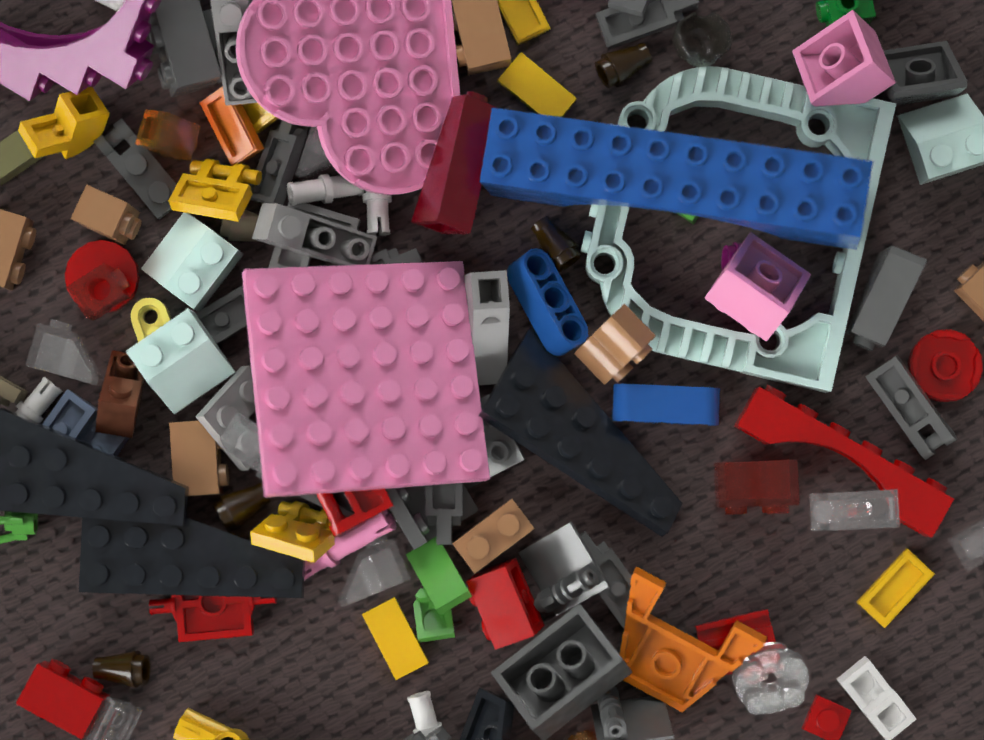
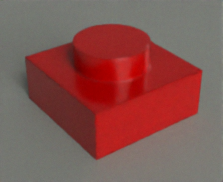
[802,694,852,740]

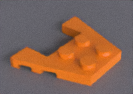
[620,566,767,712]

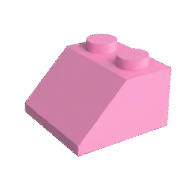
[792,10,896,106]
[704,232,811,341]

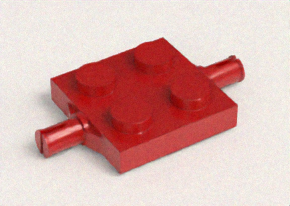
[149,595,277,642]

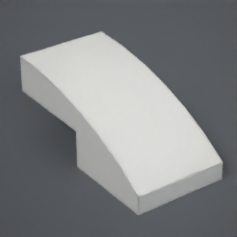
[837,656,916,740]

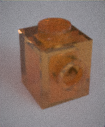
[135,109,201,161]

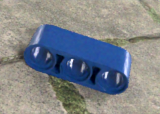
[507,248,588,356]
[612,384,720,426]

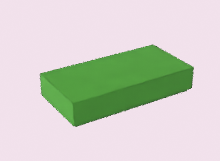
[406,537,472,615]

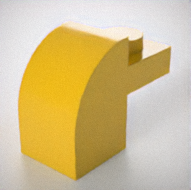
[18,87,109,159]

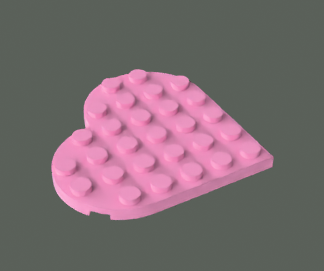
[236,0,460,195]

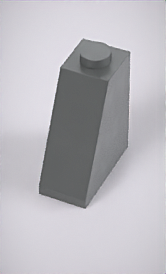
[846,245,927,351]

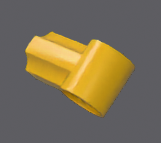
[173,708,250,740]

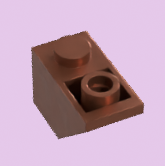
[95,350,144,438]

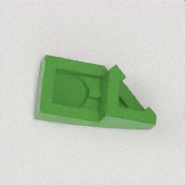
[413,587,455,643]

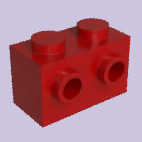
[466,557,545,650]
[16,659,110,740]

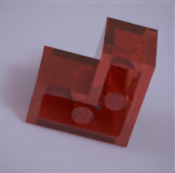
[714,460,800,514]

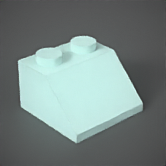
[897,94,984,185]
[141,212,244,312]
[126,309,236,414]

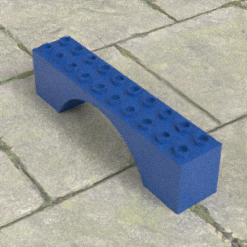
[480,108,873,250]

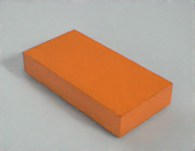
[200,86,264,166]

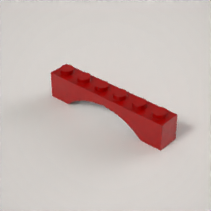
[734,385,954,538]

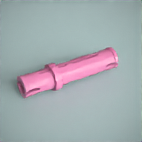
[302,510,396,580]

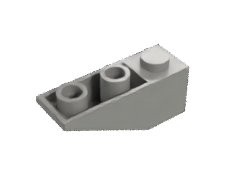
[210,0,258,106]
[252,203,377,265]
[464,270,510,385]

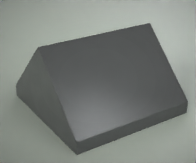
[882,41,967,106]

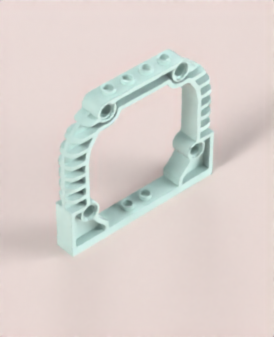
[580,66,896,393]

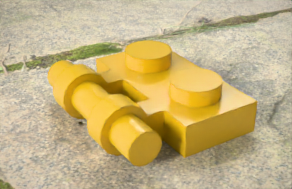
[168,158,262,222]
[250,501,344,563]

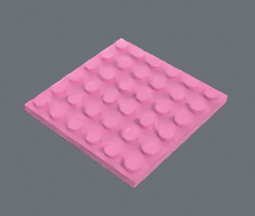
[242,261,490,497]

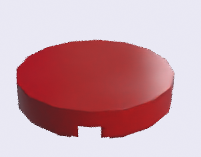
[65,240,140,314]
[908,329,983,402]

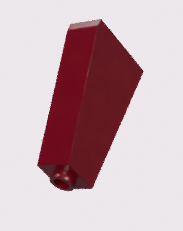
[411,91,497,234]

